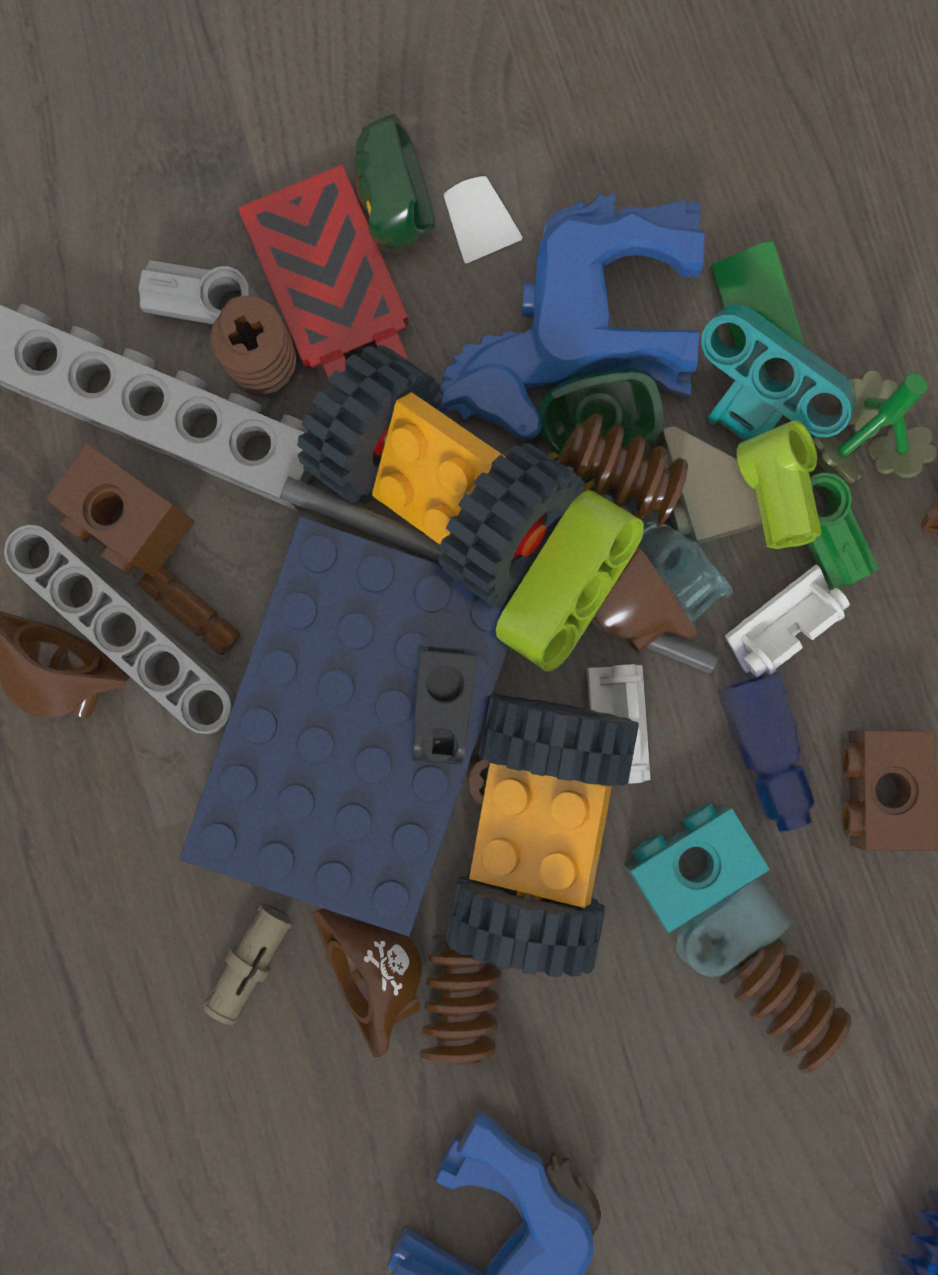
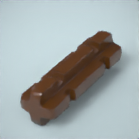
[139,566,240,655]

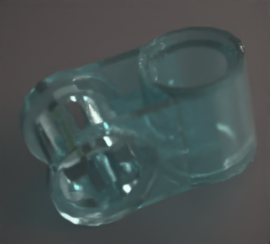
[638,521,733,628]
[675,876,792,977]

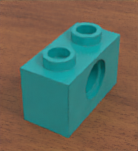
[625,803,770,933]

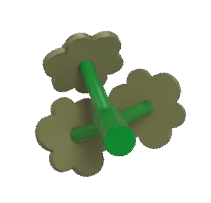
[812,370,937,483]

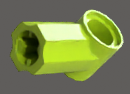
[737,421,822,549]

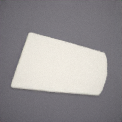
[444,176,522,263]

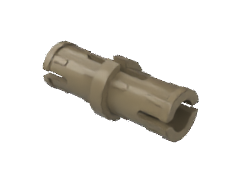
[202,904,294,1025]

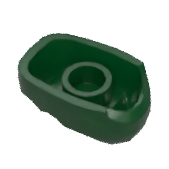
[355,114,436,248]
[537,368,665,455]

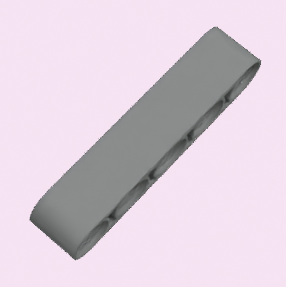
[4,525,237,734]

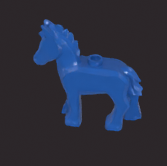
[439,193,705,441]

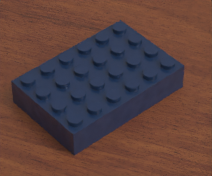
[179,516,509,936]

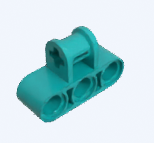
[701,305,856,441]

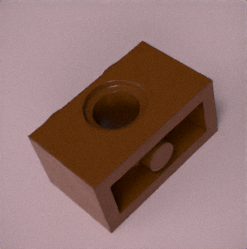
[45,443,195,577]
[841,731,938,851]

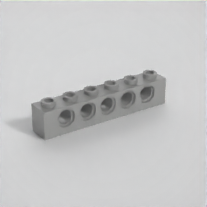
[0,304,313,511]

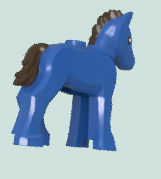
[387,1110,601,1275]

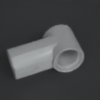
[138,260,258,324]

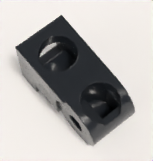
[412,645,477,765]

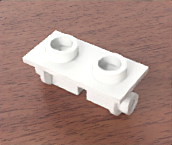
[725,565,850,677]
[587,664,650,784]

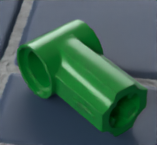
[807,472,879,591]

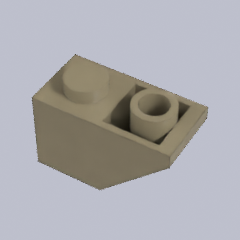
[651,426,762,548]

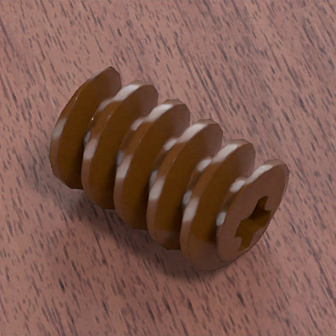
[210,295,297,396]
[557,413,688,530]
[420,934,501,1065]
[719,937,851,1073]

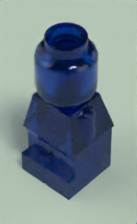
[717,673,815,831]

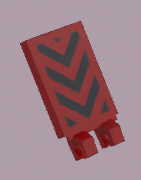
[238,165,409,378]

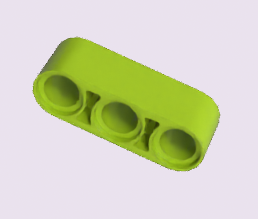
[496,490,644,672]

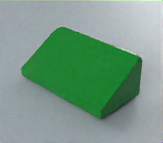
[710,240,805,367]

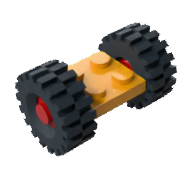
[297,345,585,607]
[446,695,639,977]

